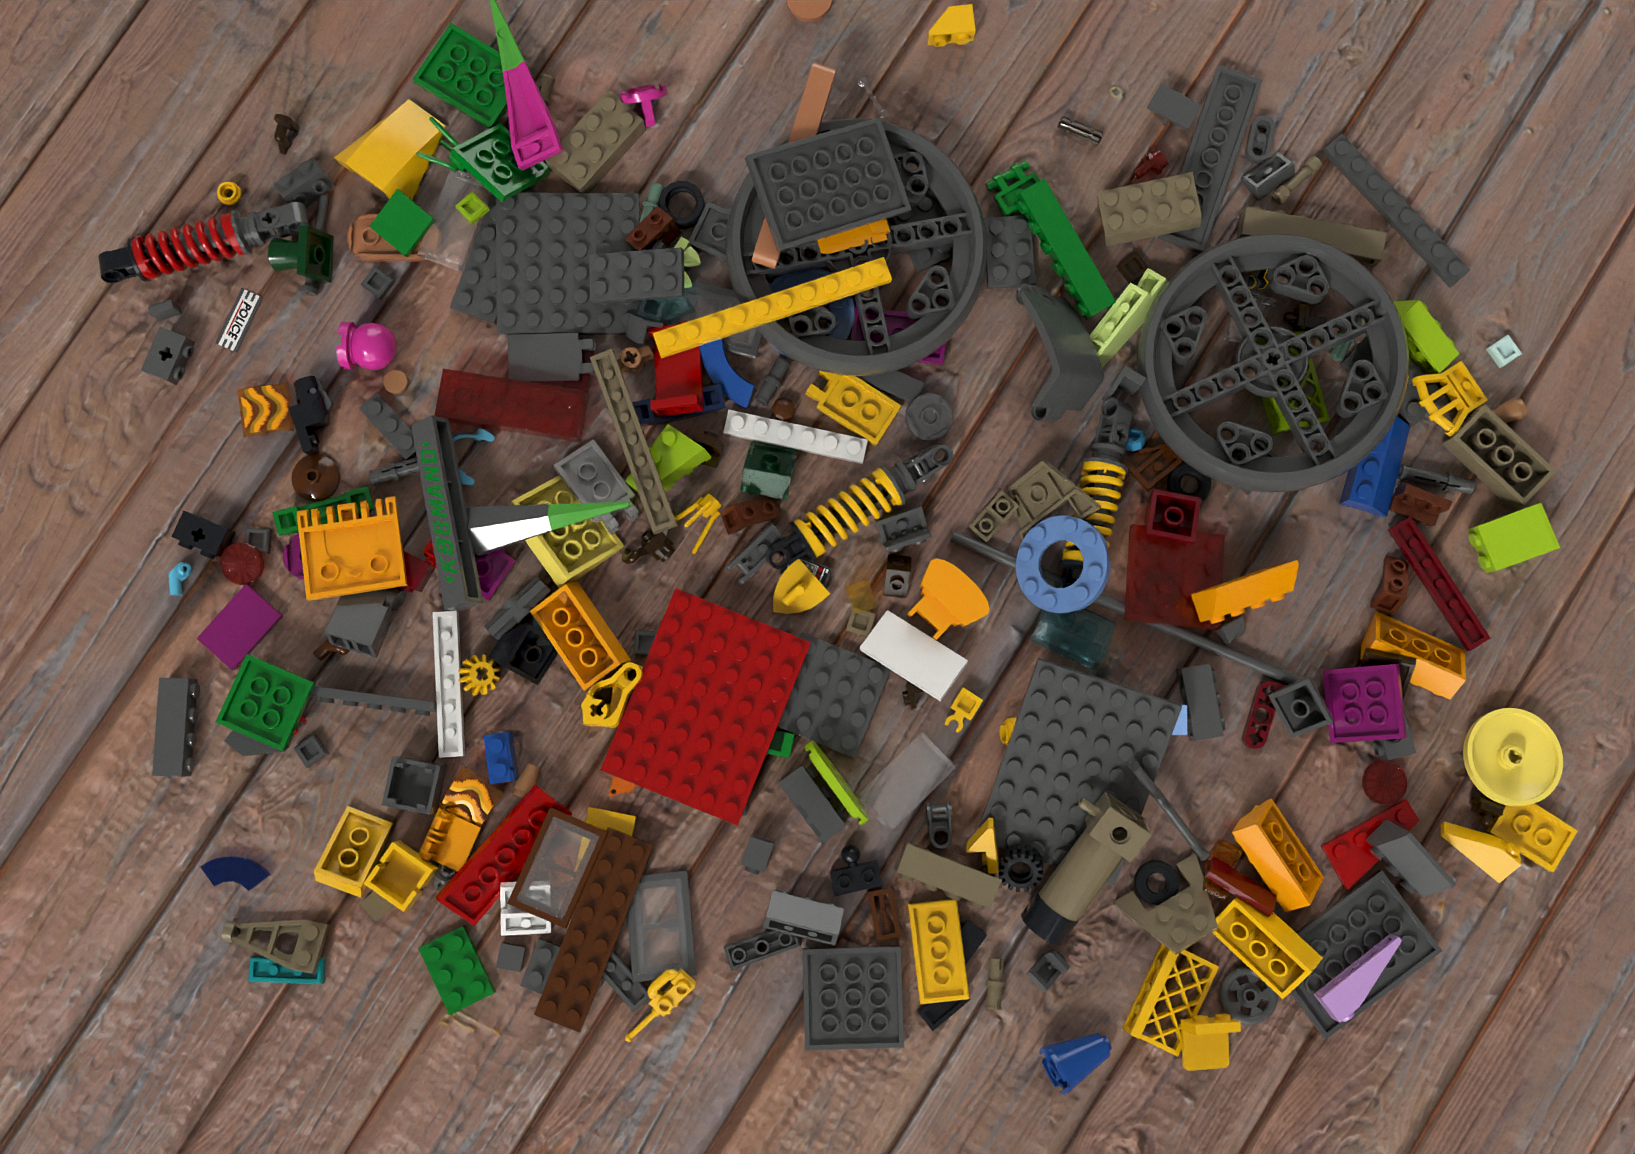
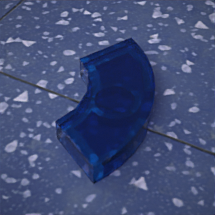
[200,856,271,891]

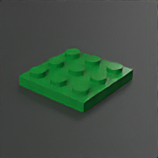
[450,123,551,202]
[215,654,316,751]

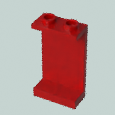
[647,321,704,417]

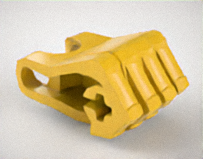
[581,662,643,728]

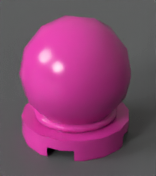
[336,322,397,370]

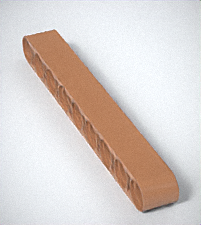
[752,62,837,269]

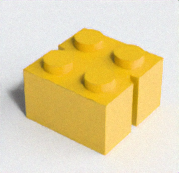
[363,840,439,912]

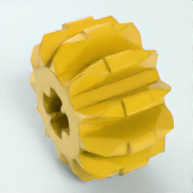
[458,654,500,696]

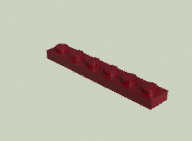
[1387,516,1490,651]

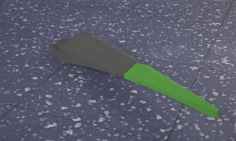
[466,502,632,557]

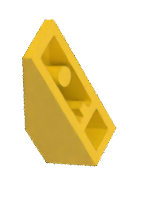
[1440,821,1521,883]

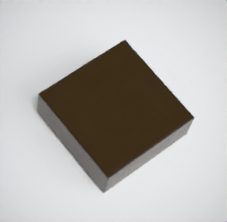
[1116,251,1150,284]

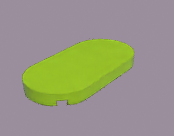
[804,740,870,825]

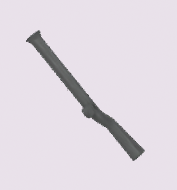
[1129,761,1210,861]

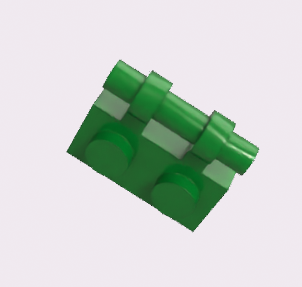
[985,160,1040,216]

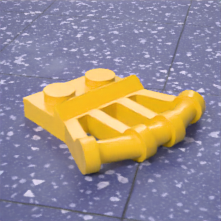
[1412,361,1488,437]

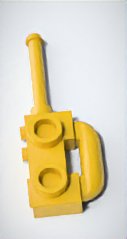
[625,968,696,1042]

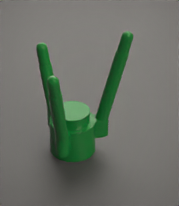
[416,117,467,173]

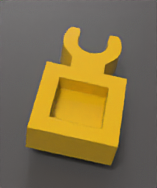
[944,687,983,733]

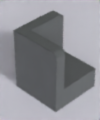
[625,313,663,344]

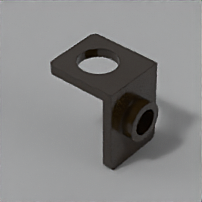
[883,554,911,598]

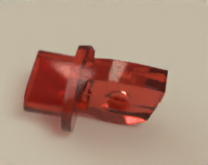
[1134,150,1169,179]

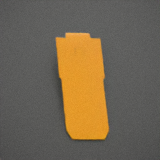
[817,219,891,254]

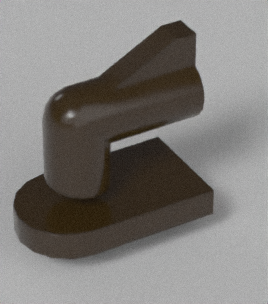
[274,114,299,155]

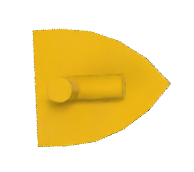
[773,559,831,614]

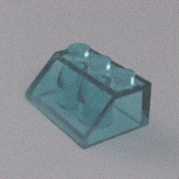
[1029,609,1115,671]

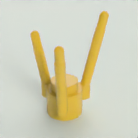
[675,493,721,554]

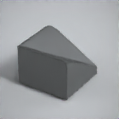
[1215,616,1245,645]

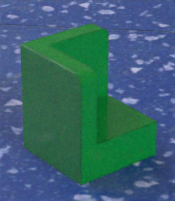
[767,730,795,758]

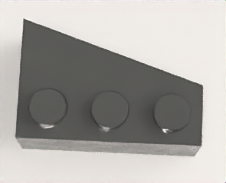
[779,765,847,844]

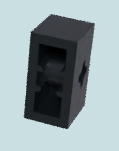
[171,510,236,560]

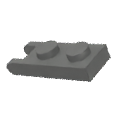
[725,523,785,585]

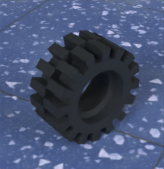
[998,844,1043,892]

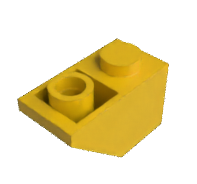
[927,4,976,47]

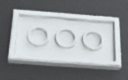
[860,610,968,702]

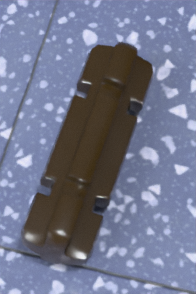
[1057,116,1103,145]

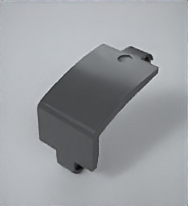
[1015,284,1104,422]

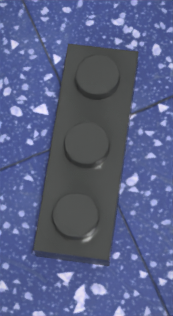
[359,392,416,460]

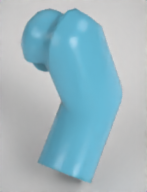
[168,562,192,596]

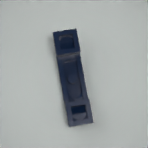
[633,384,726,426]

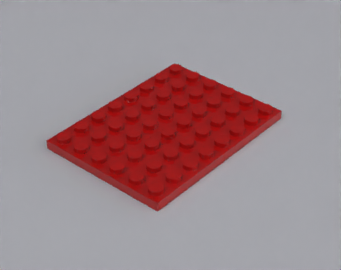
[600,588,811,826]

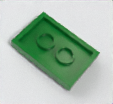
[418,925,496,1016]

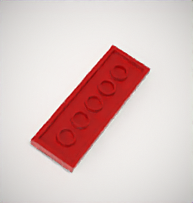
[436,784,573,926]

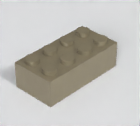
[546,90,646,193]
[1097,172,1202,247]
[1441,405,1556,509]
[894,840,1001,910]

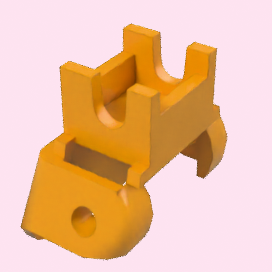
[907,558,990,640]

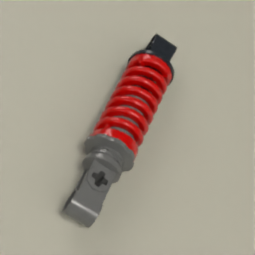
[98,202,309,283]

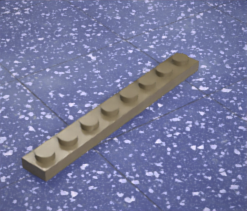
[590,349,678,534]

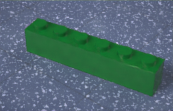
[1016,178,1116,320]

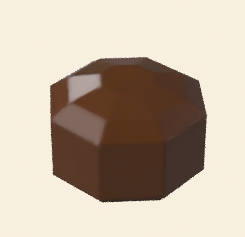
[772,397,796,422]

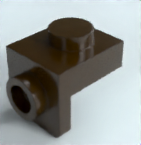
[692,431,725,468]
[902,684,925,710]

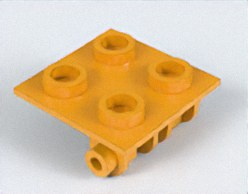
[419,808,481,872]

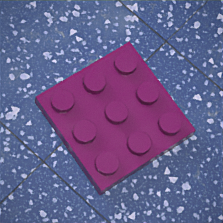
[1322,664,1407,743]

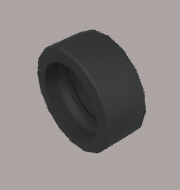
[659,181,705,229]

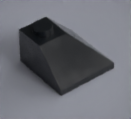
[489,623,558,685]

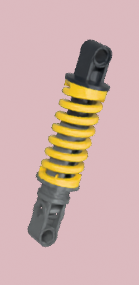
[1059,398,1133,610]
[765,443,953,569]

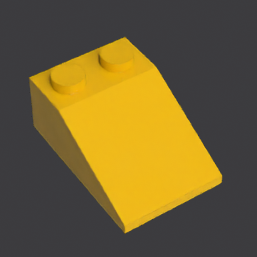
[314,806,393,898]

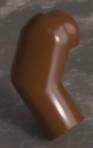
[313,639,350,661]

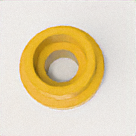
[217,182,242,205]

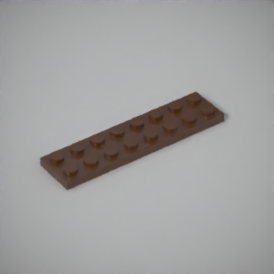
[534,827,654,1033]

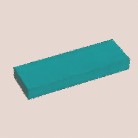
[248,956,326,984]

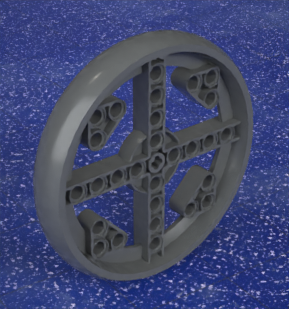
[725,118,987,376]
[1137,234,1410,493]

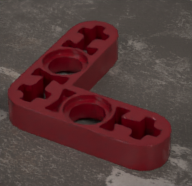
[1242,681,1326,749]

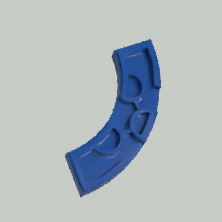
[699,316,756,408]

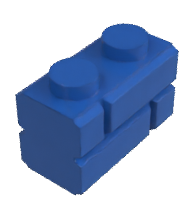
[483,732,519,784]

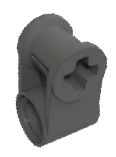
[926,801,952,849]

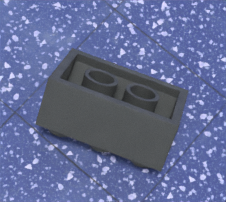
[1365,819,1456,897]

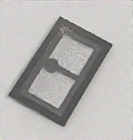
[664,280,762,358]
[627,871,697,982]

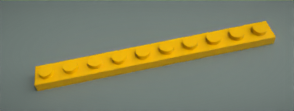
[653,257,892,358]

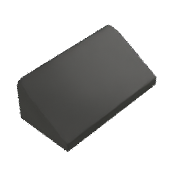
[1241,152,1295,201]

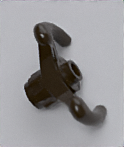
[622,509,676,564]

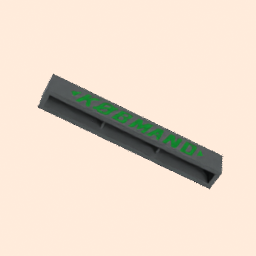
[411,415,483,611]

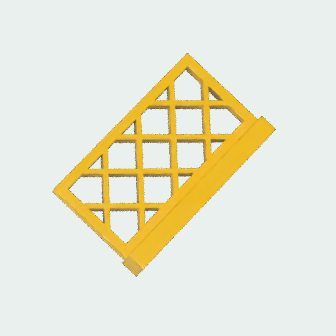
[1122,944,1219,1057]

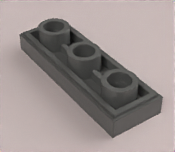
[724,929,801,971]

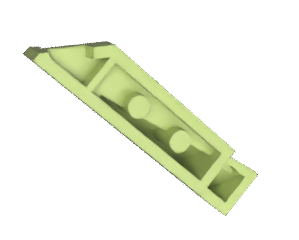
[1089,268,1168,368]

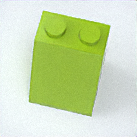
[1467,503,1560,573]

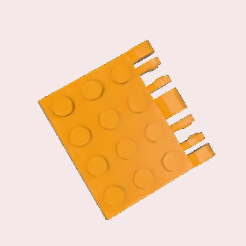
[297,496,408,601]

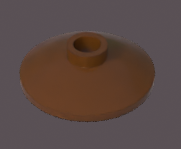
[291,454,340,502]

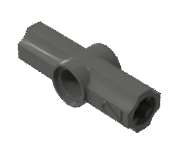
[484,576,552,641]

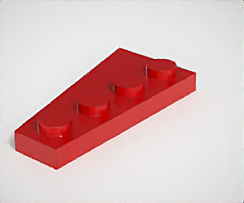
[1321,799,1419,890]

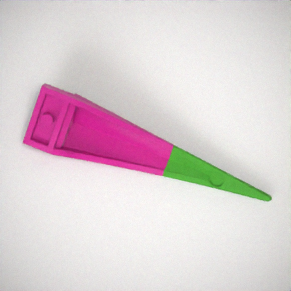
[490,0,564,170]

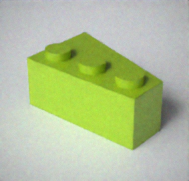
[1393,300,1460,373]
[625,424,712,493]

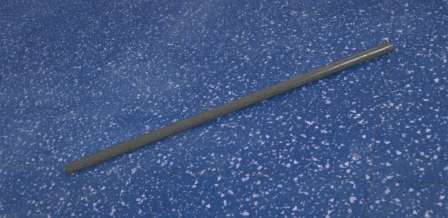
[950,531,1302,684]

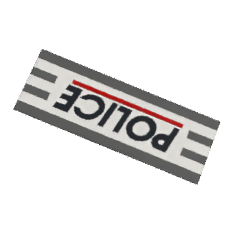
[215,288,263,352]

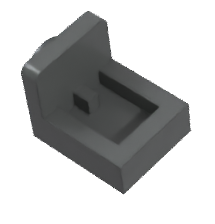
[1026,949,1070,992]

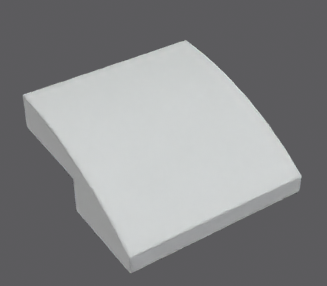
[500,880,551,936]

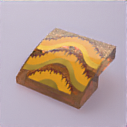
[237,382,294,437]
[438,766,504,832]

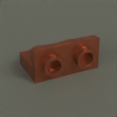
[625,206,681,251]
[1389,484,1452,527]

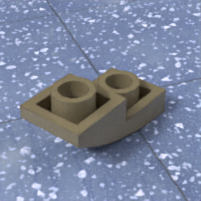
[968,490,1019,544]

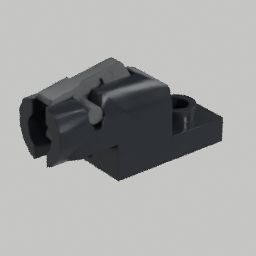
[288,376,333,456]

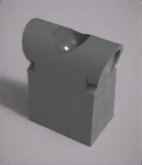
[325,587,406,658]

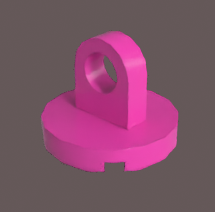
[620,84,668,127]

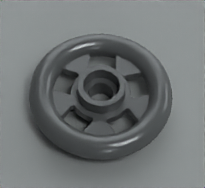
[1219,965,1278,1025]

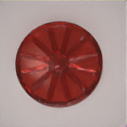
[220,542,264,585]
[1362,761,1407,805]

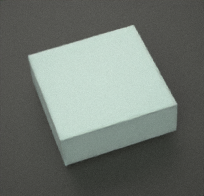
[1486,335,1522,368]

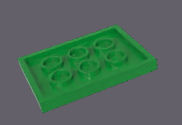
[412,23,507,129]

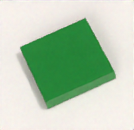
[369,189,436,257]

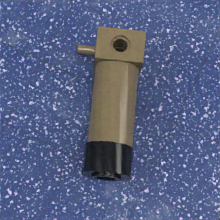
[1021,791,1152,946]

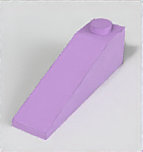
[1314,934,1402,1023]

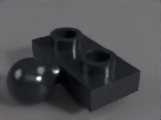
[829,845,882,896]

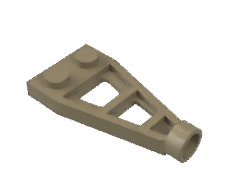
[221,920,330,975]

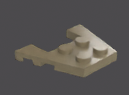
[1007,461,1101,541]
[1114,853,1218,955]

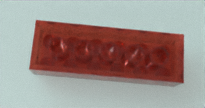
[434,369,589,443]

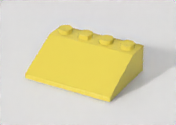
[510,475,624,588]

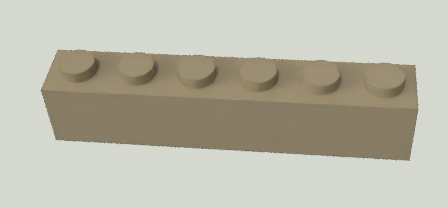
[1236,206,1387,267]

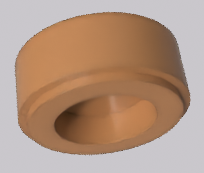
[383,370,409,395]

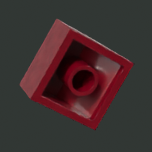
[1144,489,1201,544]

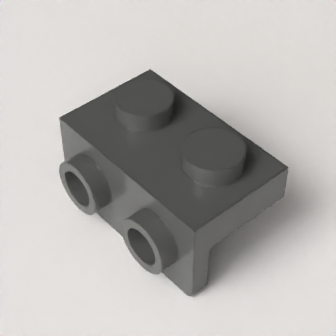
[274,157,334,207]
[875,504,932,552]

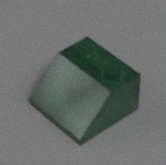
[740,441,798,500]

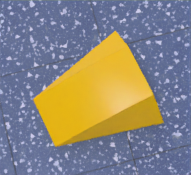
[334,99,447,200]

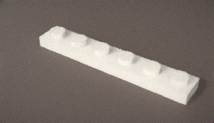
[723,410,868,464]
[433,611,465,758]

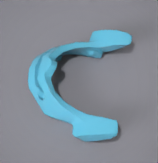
[452,428,496,487]

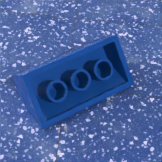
[1339,416,1410,517]

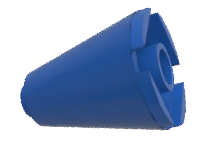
[1039,1033,1112,1095]

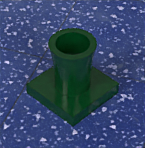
[268,226,334,283]

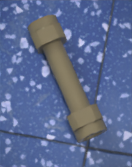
[1272,156,1322,204]

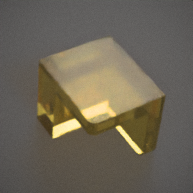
[845,579,877,614]

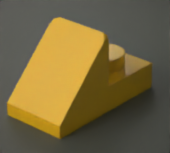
[966,818,999,874]

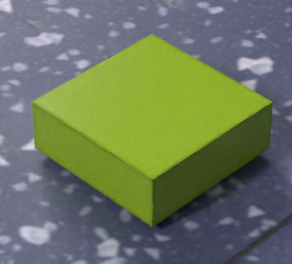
[455,191,490,225]

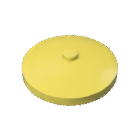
[1463,708,1563,806]

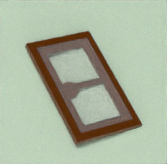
[507,807,609,928]

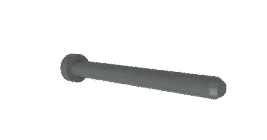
[300,193,329,296]

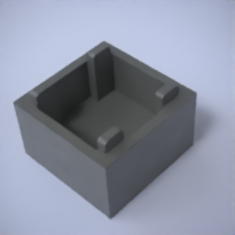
[382,756,447,815]

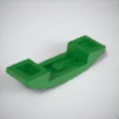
[272,486,375,536]

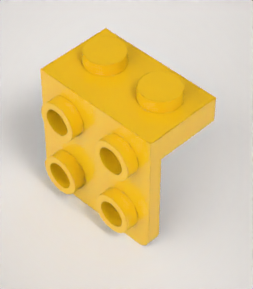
[1181,1014,1241,1071]

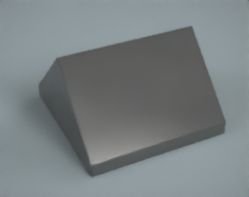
[1268,677,1334,739]

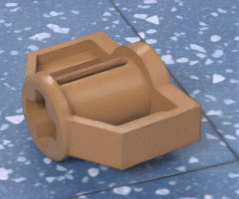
[617,345,654,375]

